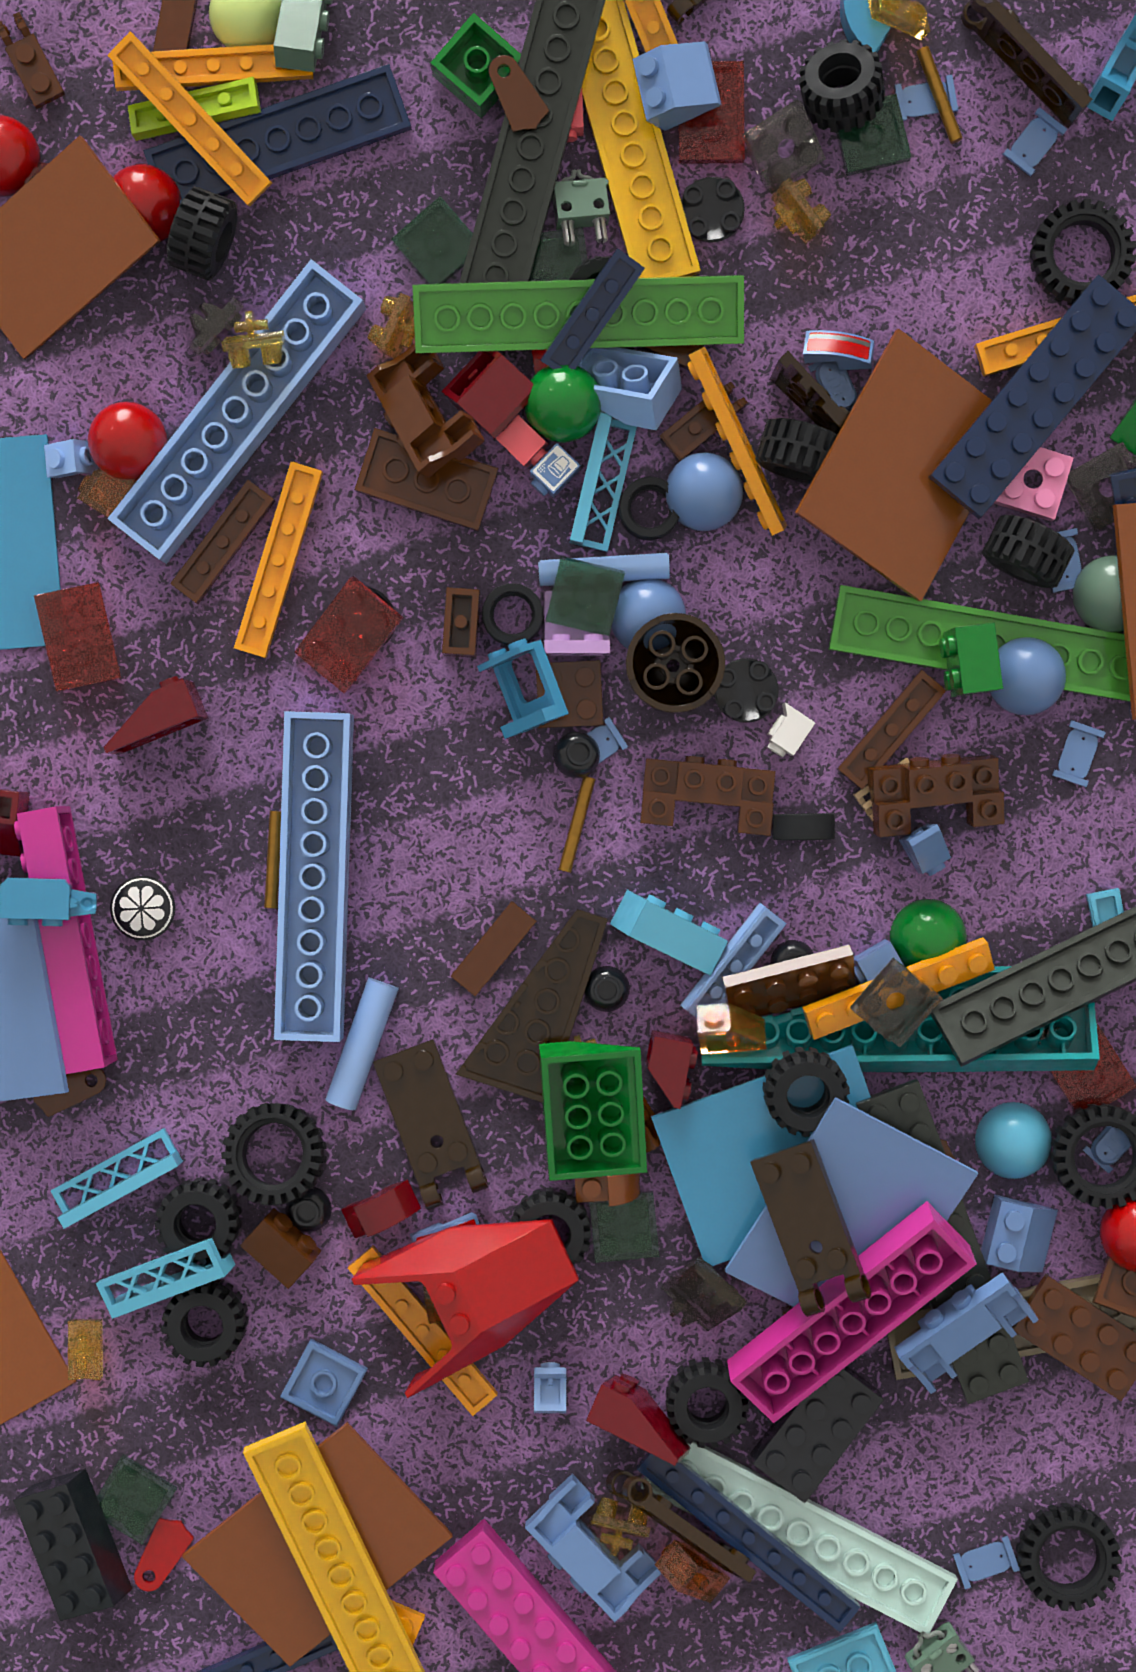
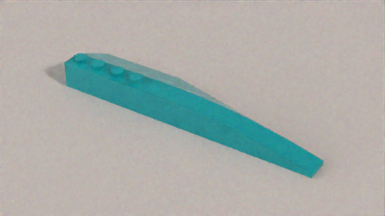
[701,966,1100,1072]

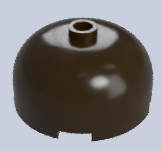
[625,613,725,713]

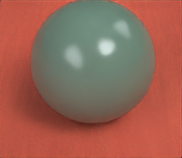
[1073,555,1124,633]

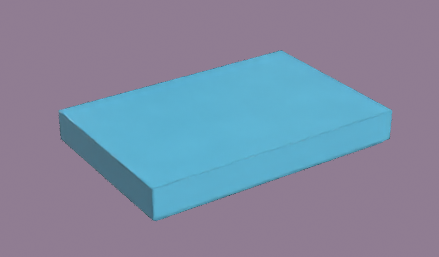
[787,1622,896,1672]

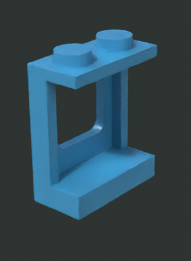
[477,638,569,739]

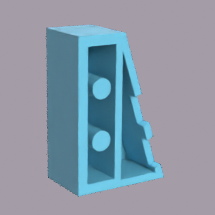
[610,890,728,976]

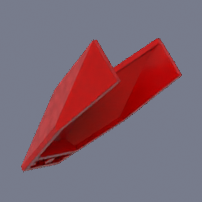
[351,1219,579,1398]

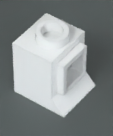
[767,703,815,758]

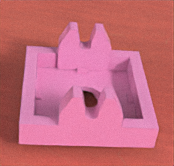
[993,447,1074,522]

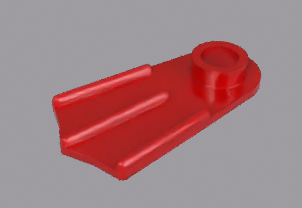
[134,1518,194,1592]

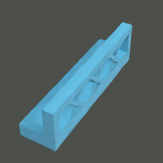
[570,412,637,552]
[51,1128,183,1229]
[96,1238,236,1319]

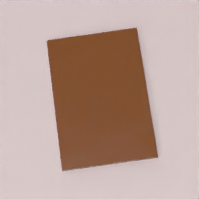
[0,135,160,359]

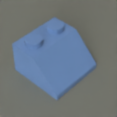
[632,41,722,131]
[981,1194,1058,1272]

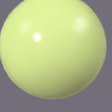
[209,0,282,47]

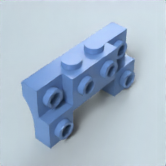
[894,1272,1039,1394]
[525,1473,662,1622]

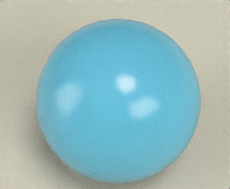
[975,1102,1052,1179]

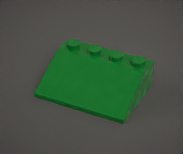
[539,1041,647,1181]

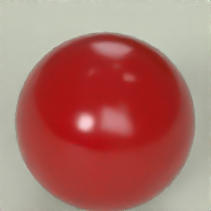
[0,115,41,196]
[113,164,182,242]
[88,401,168,481]
[1100,1197,1136,1272]

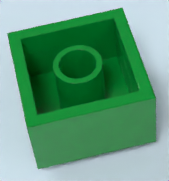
[430,13,521,119]
[939,622,1003,697]

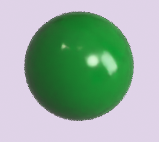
[524,365,601,443]
[890,899,967,967]

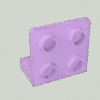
[544,591,610,656]

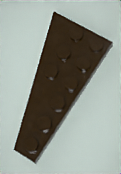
[769,351,850,435]
[455,909,608,1103]

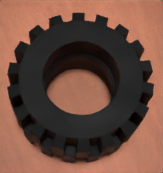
[799,39,885,133]
[167,187,237,281]
[755,418,837,484]
[982,515,1075,588]
[763,1047,850,1137]
[154,1177,242,1265]
[510,1188,591,1266]
[161,1279,249,1367]
[665,1357,749,1448]

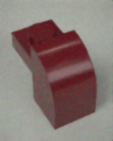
[341,1179,421,1238]

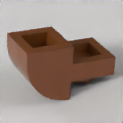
[575,1173,640,1206]

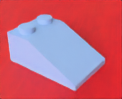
[578,347,682,430]

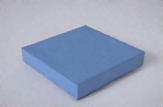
[280,1339,368,1427]

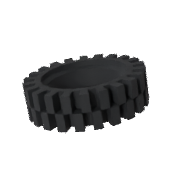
[1030,199,1136,306]
[221,1103,327,1205]
[1050,1103,1136,1209]
[1016,1503,1122,1611]

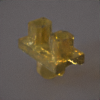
[771,178,831,244]
[367,293,415,359]
[221,311,285,368]
[67,1319,103,1380]
[589,1497,651,1556]

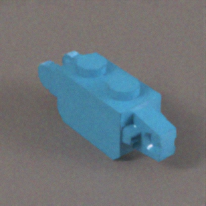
[0,878,97,926]

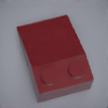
[104,676,208,755]
[586,1374,691,1466]

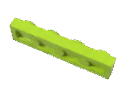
[128,77,261,141]

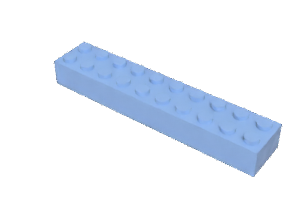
[107,259,366,564]
[274,711,354,1042]

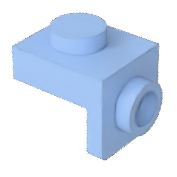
[44,439,98,478]
[534,1362,566,1413]

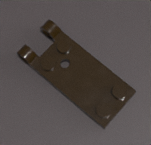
[961,0,1093,128]
[373,1039,489,1210]
[750,1139,871,1317]
[606,1469,757,1583]

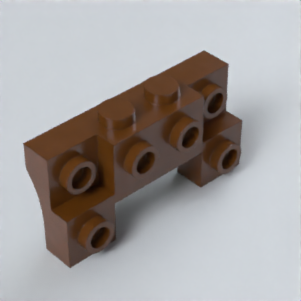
[366,343,485,478]
[867,754,1005,837]
[640,756,776,836]

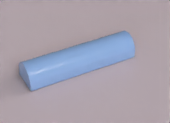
[538,553,670,586]
[680,903,787,1026]
[325,977,399,1110]

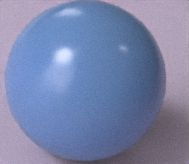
[666,452,743,531]
[609,579,686,650]
[990,637,1066,715]

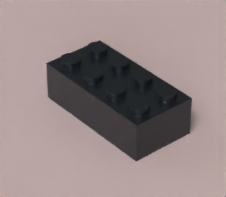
[750,1366,884,1503]
[13,1468,133,1621]

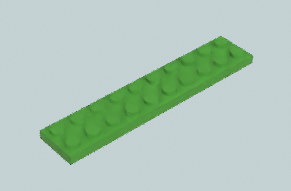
[412,275,744,353]
[828,585,1130,702]

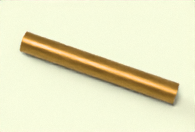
[916,46,963,144]
[559,777,596,873]
[264,811,281,908]

